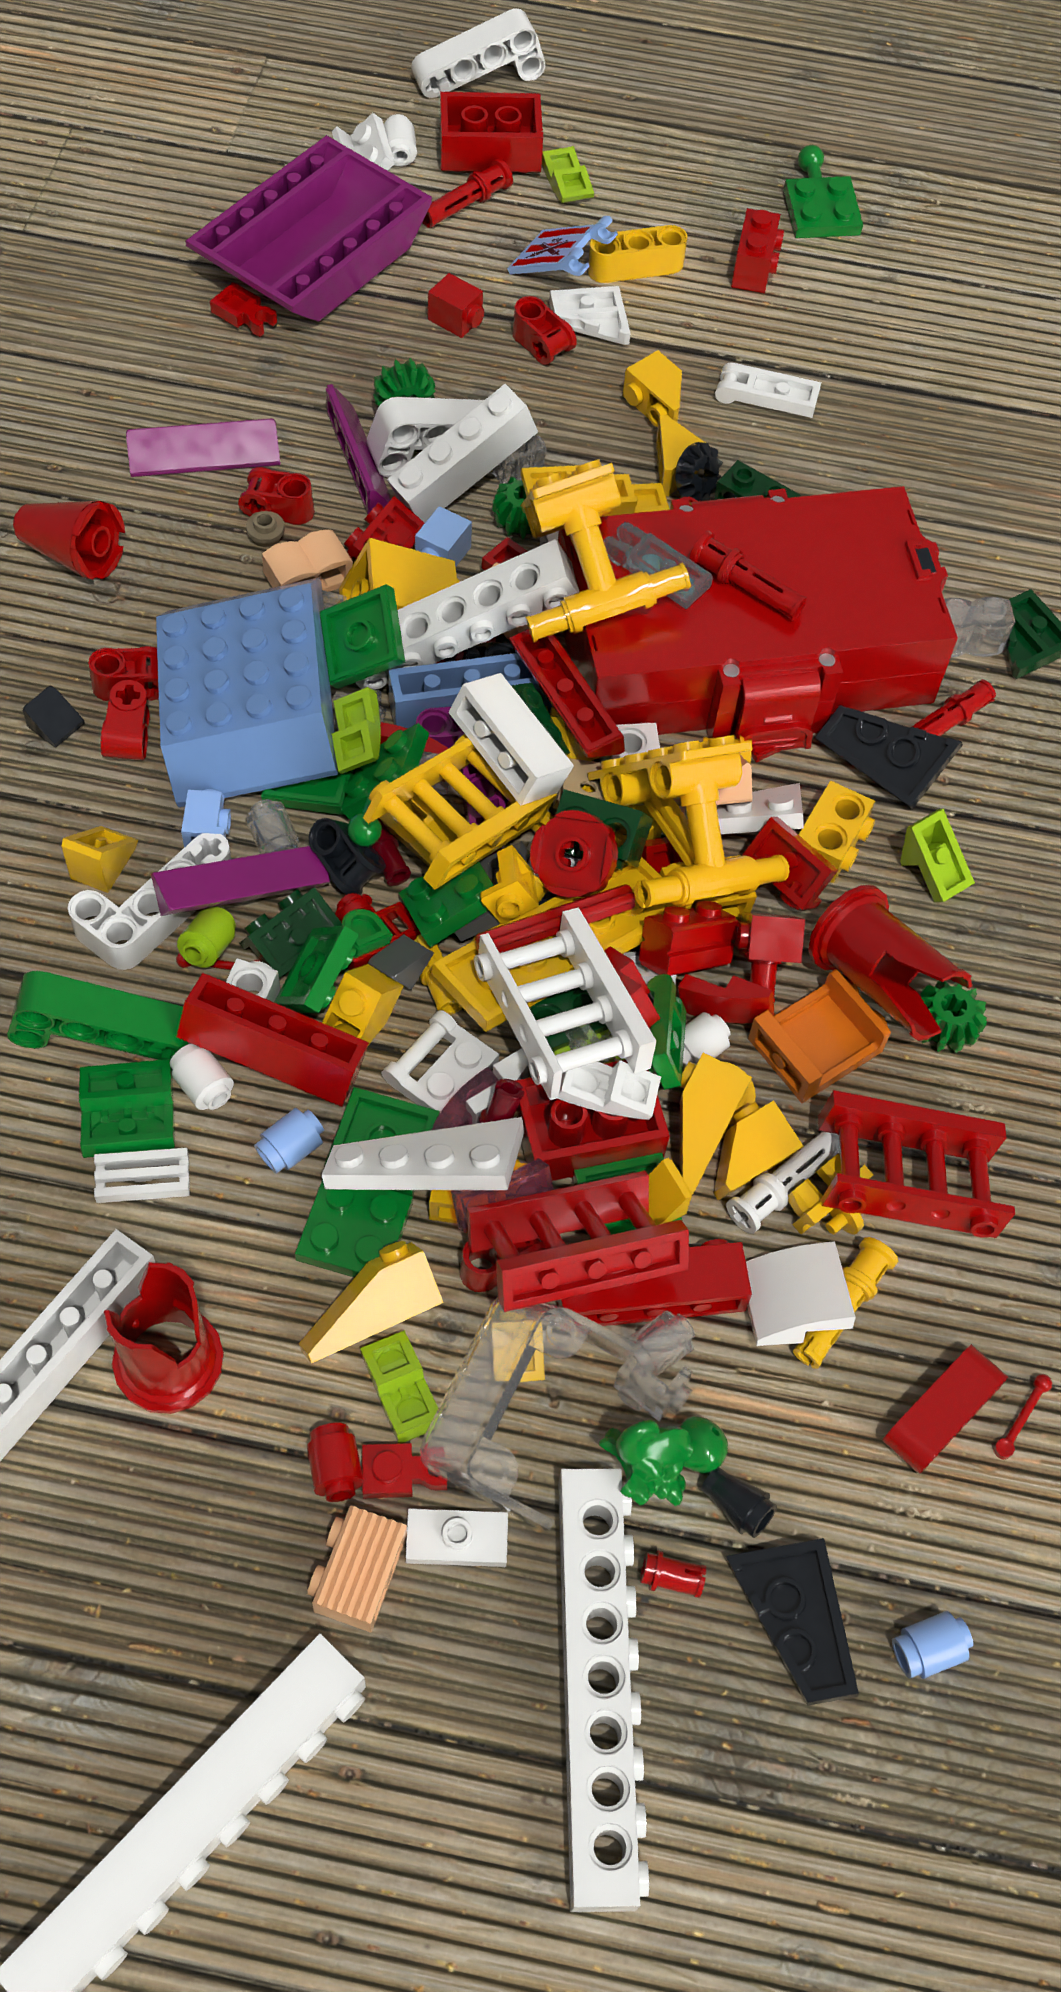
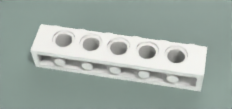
[355,539,579,690]

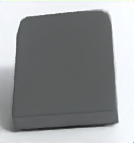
[368,934,434,990]

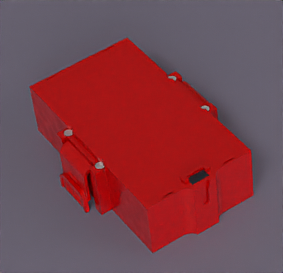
[558,486,958,750]

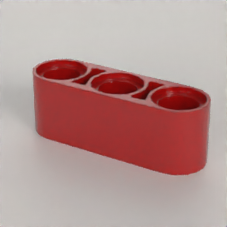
[882,1344,1008,1475]

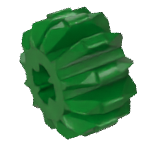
[373,358,436,407]
[492,476,533,540]
[920,981,987,1054]

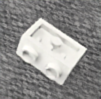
[332,112,395,171]

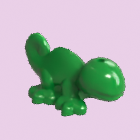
[599,1416,728,1506]

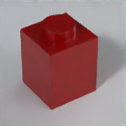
[428,273,484,338]

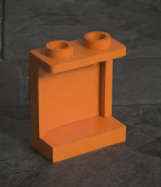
[748,969,891,1103]

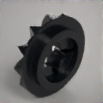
[675,442,723,501]

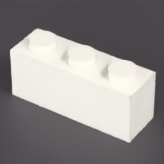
[448,673,574,806]

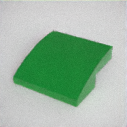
[79,1059,175,1158]

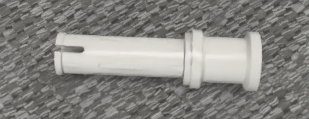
[726,1131,840,1234]

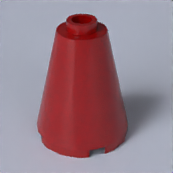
[13,501,125,580]

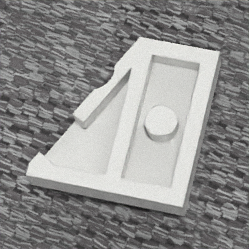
[549,286,631,345]

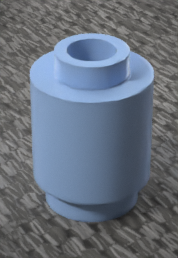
[254,1108,324,1174]
[892,1611,973,1679]

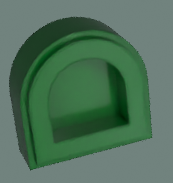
[341,909,393,959]

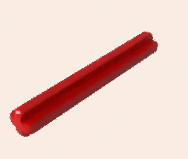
[475,884,636,953]

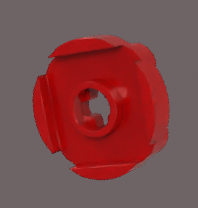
[530,810,618,898]

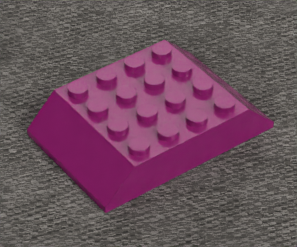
[185,135,432,322]

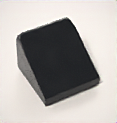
[22,685,85,748]

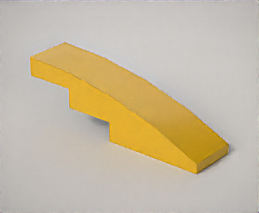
[520,465,670,517]

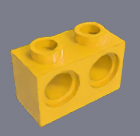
[798,780,876,883]

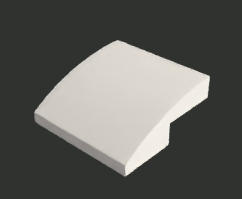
[746,1242,856,1346]

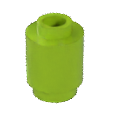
[177,907,236,968]

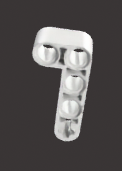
[411,8,545,98]
[366,397,484,477]
[68,833,231,970]

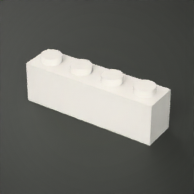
[387,384,538,523]

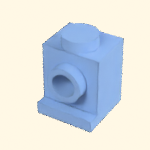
[181,789,231,847]

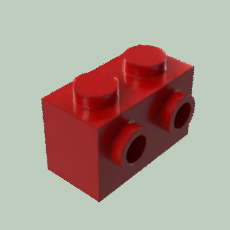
[731,208,785,293]

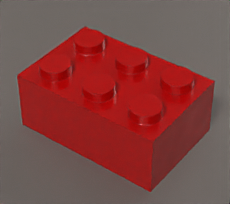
[440,92,543,173]
[514,1060,670,1185]

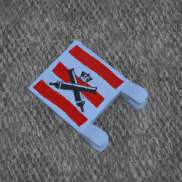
[507,215,618,276]

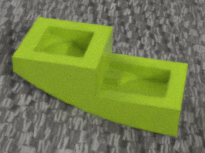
[542,146,594,203]
[331,687,381,774]
[360,1330,444,1444]

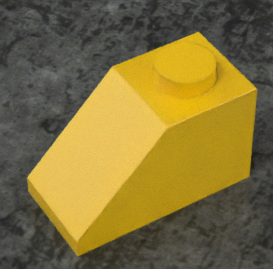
[714,1100,804,1201]

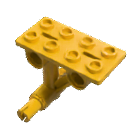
[521,459,691,642]
[587,735,789,908]

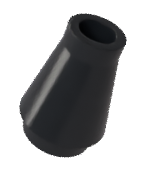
[701,1467,777,1538]

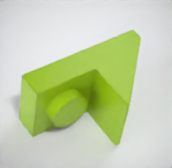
[900,808,975,902]

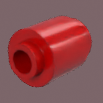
[307,1423,364,1502]

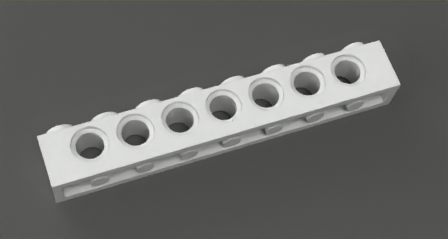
[558,1469,649,1912]

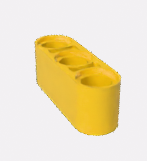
[587,225,688,283]

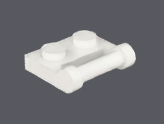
[381,1010,499,1124]

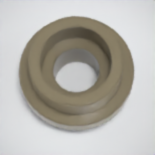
[246,511,285,547]

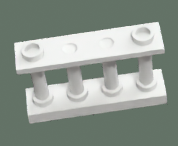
[474,907,656,1100]

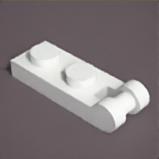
[715,363,821,418]

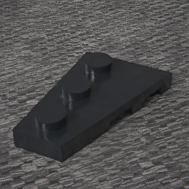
[815,705,963,810]
[725,1538,859,1706]

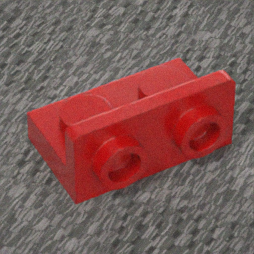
[344,496,425,559]
[742,816,838,910]

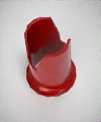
[808,885,972,1041]
[104,1262,224,1414]

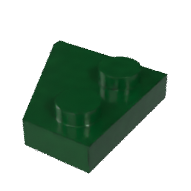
[997,589,1061,679]

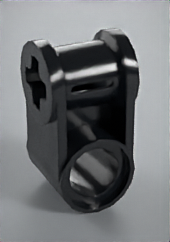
[308,818,386,895]

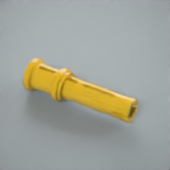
[793,1237,899,1369]

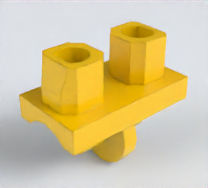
[788,1153,873,1235]

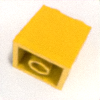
[339,538,460,610]

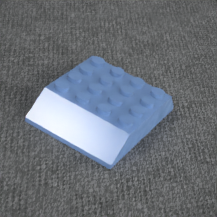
[156,578,338,808]

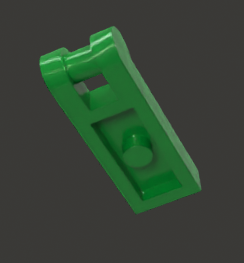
[647,974,687,1090]

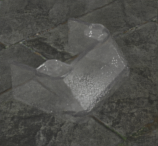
[420,1297,639,1531]

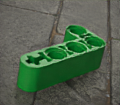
[7,971,190,1060]

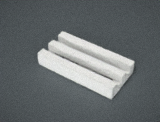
[94,1148,190,1203]

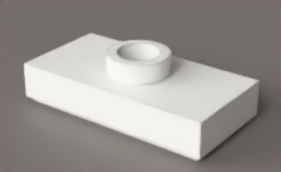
[406,1509,508,1567]

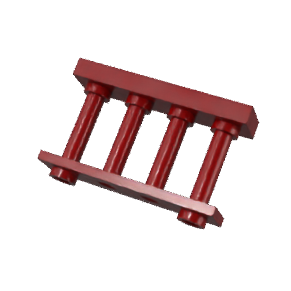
[818,1090,1015,1238]
[467,1171,689,1312]

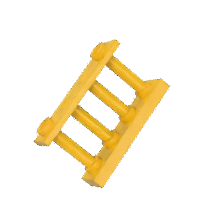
[363,734,558,890]

